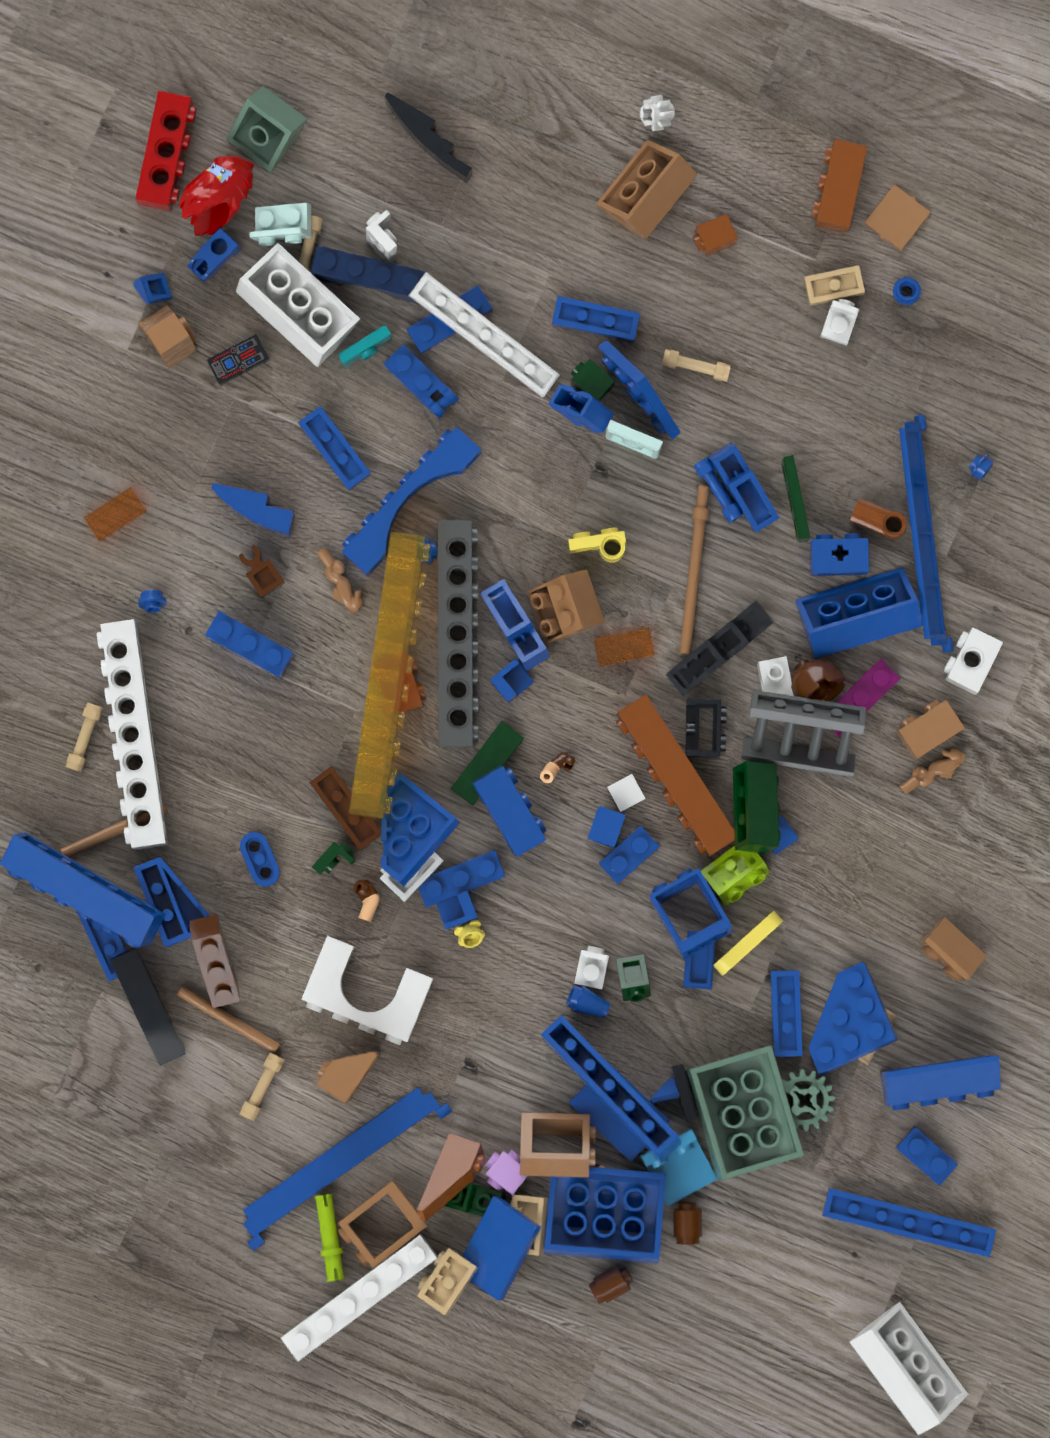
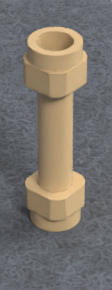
[299,215,323,273]
[662,349,731,382]
[65,703,103,772]
[239,1053,285,1121]

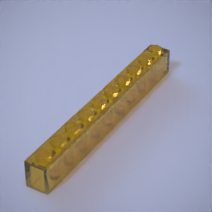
[349,532,430,820]

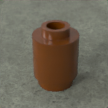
[673,1202,702,1245]
[589,1265,633,1304]

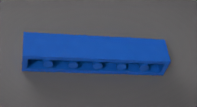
[0,832,166,948]
[541,1015,682,1163]

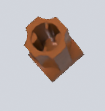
[850,498,907,540]

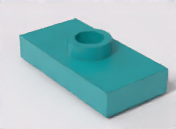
[338,326,392,368]

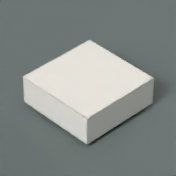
[607,774,645,812]

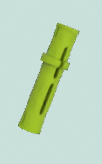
[314,1194,345,1282]

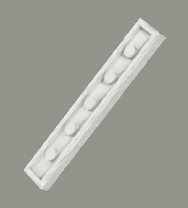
[408,272,560,397]

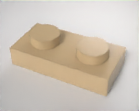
[804,265,865,306]

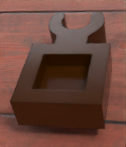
[239,545,285,599]

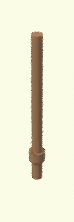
[679,486,710,655]

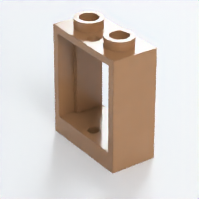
[520,1113,595,1177]
[338,1179,428,1268]

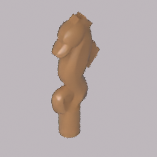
[317,547,363,613]
[899,748,966,795]

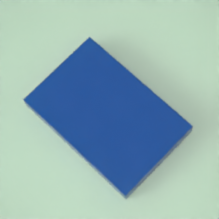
[569,1061,670,1162]
[462,1196,541,1301]

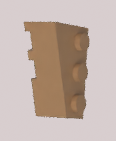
[138,305,197,369]

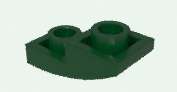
[444,1183,506,1217]

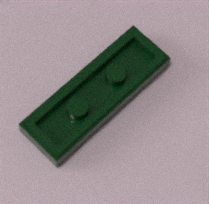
[781,455,810,543]
[450,721,524,806]

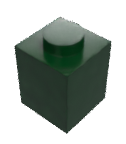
[571,359,615,402]

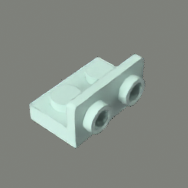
[250,203,312,246]

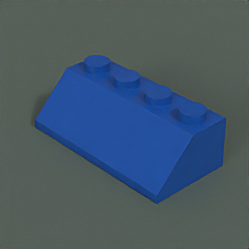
[795,567,923,659]
[880,1055,1001,1111]

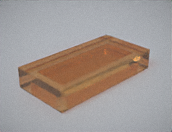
[84,487,147,542]
[594,628,655,667]

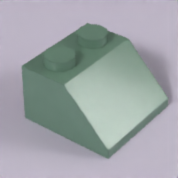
[226,86,307,172]

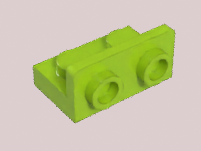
[701,846,770,906]

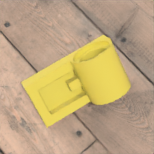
[568,527,626,563]

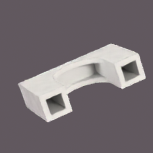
[302,936,433,1045]

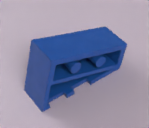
[133,857,211,948]

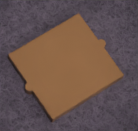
[864,184,931,251]

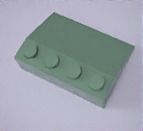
[685,1045,804,1180]

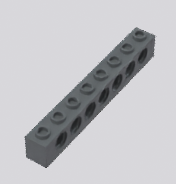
[438,520,479,748]

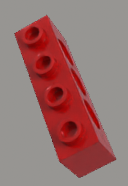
[135,91,197,211]

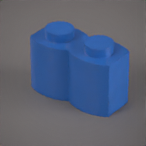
[549,385,614,433]

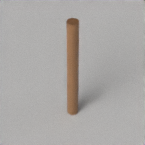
[60,802,168,857]
[177,986,280,1054]

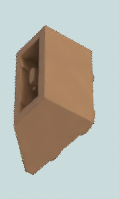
[527,570,605,645]
[919,917,987,981]

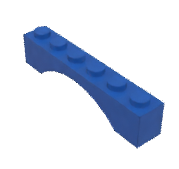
[342,427,482,577]

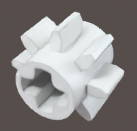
[640,95,675,131]

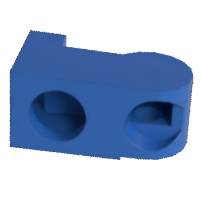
[187,228,242,283]

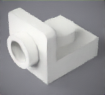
[820,299,860,346]
[574,946,609,990]

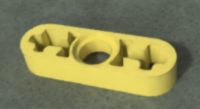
[713,911,783,976]

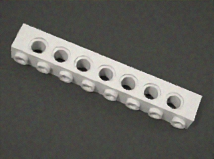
[97,619,168,850]

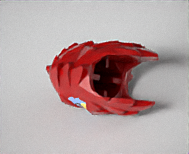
[179,155,254,236]

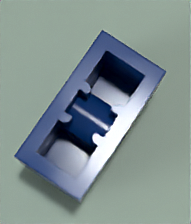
[810,534,869,576]

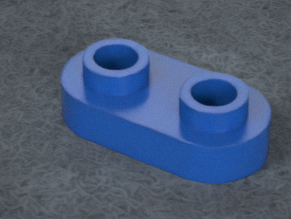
[240,832,280,887]

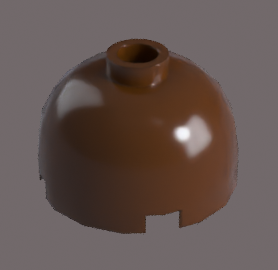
[791,659,846,702]

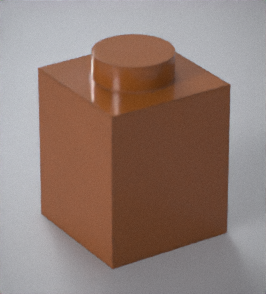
[692,214,738,257]

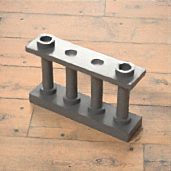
[741,690,866,777]

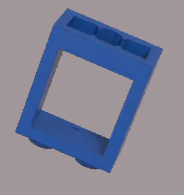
[649,868,733,960]

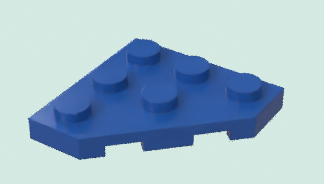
[598,340,681,439]
[381,772,460,887]
[808,962,898,1075]

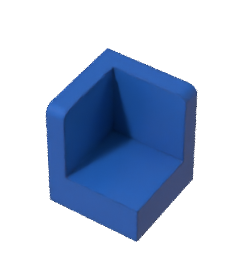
[490,659,533,704]
[587,806,626,848]
[437,891,478,930]

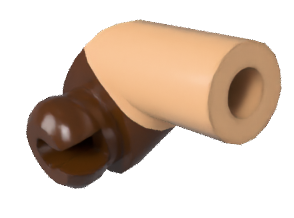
[540,752,576,783]
[354,880,380,922]

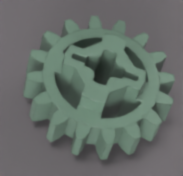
[781,1069,835,1132]

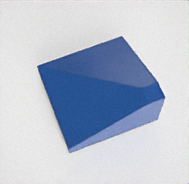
[133,272,173,305]
[650,1078,680,1104]

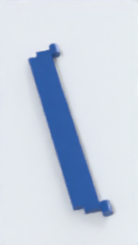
[899,415,954,653]
[243,1087,452,1251]

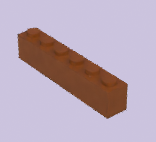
[616,694,735,857]

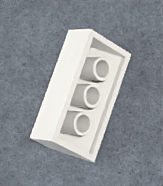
[236,243,360,368]
[850,1302,969,1435]

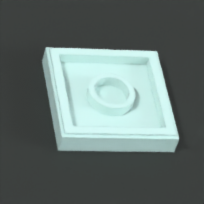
[606,420,663,459]

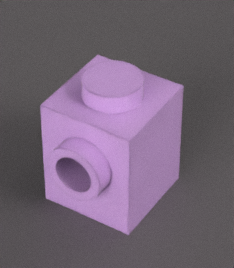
[485,1150,527,1195]

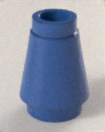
[566,985,610,1018]

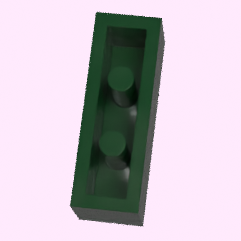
[733,761,781,854]

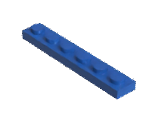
[822,1188,996,1258]

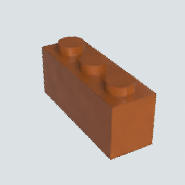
[811,139,868,233]

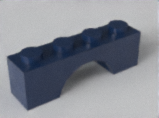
[311,245,426,305]

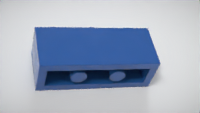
[205,611,295,679]
[471,766,547,857]

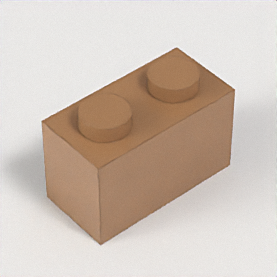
[896,699,965,761]

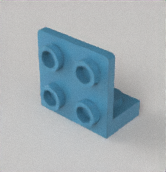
[640,1129,717,1205]

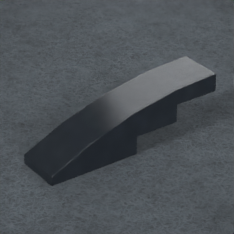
[385,92,472,183]
[666,601,774,696]
[110,947,186,1066]

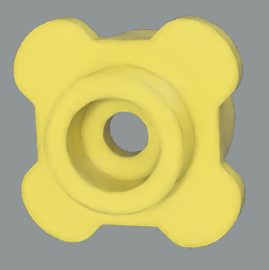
[454,920,485,948]

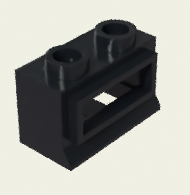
[685,699,727,758]

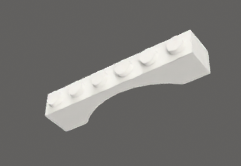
[281,1233,437,1361]

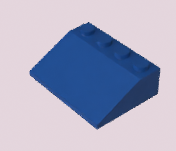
[544,1167,666,1264]

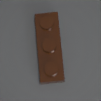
[309,766,381,851]

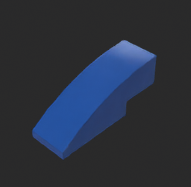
[707,442,780,533]
[212,483,295,536]
[480,579,550,671]

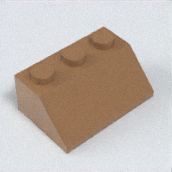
[596,139,698,239]
[316,1051,381,1103]

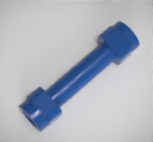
[693,458,743,523]

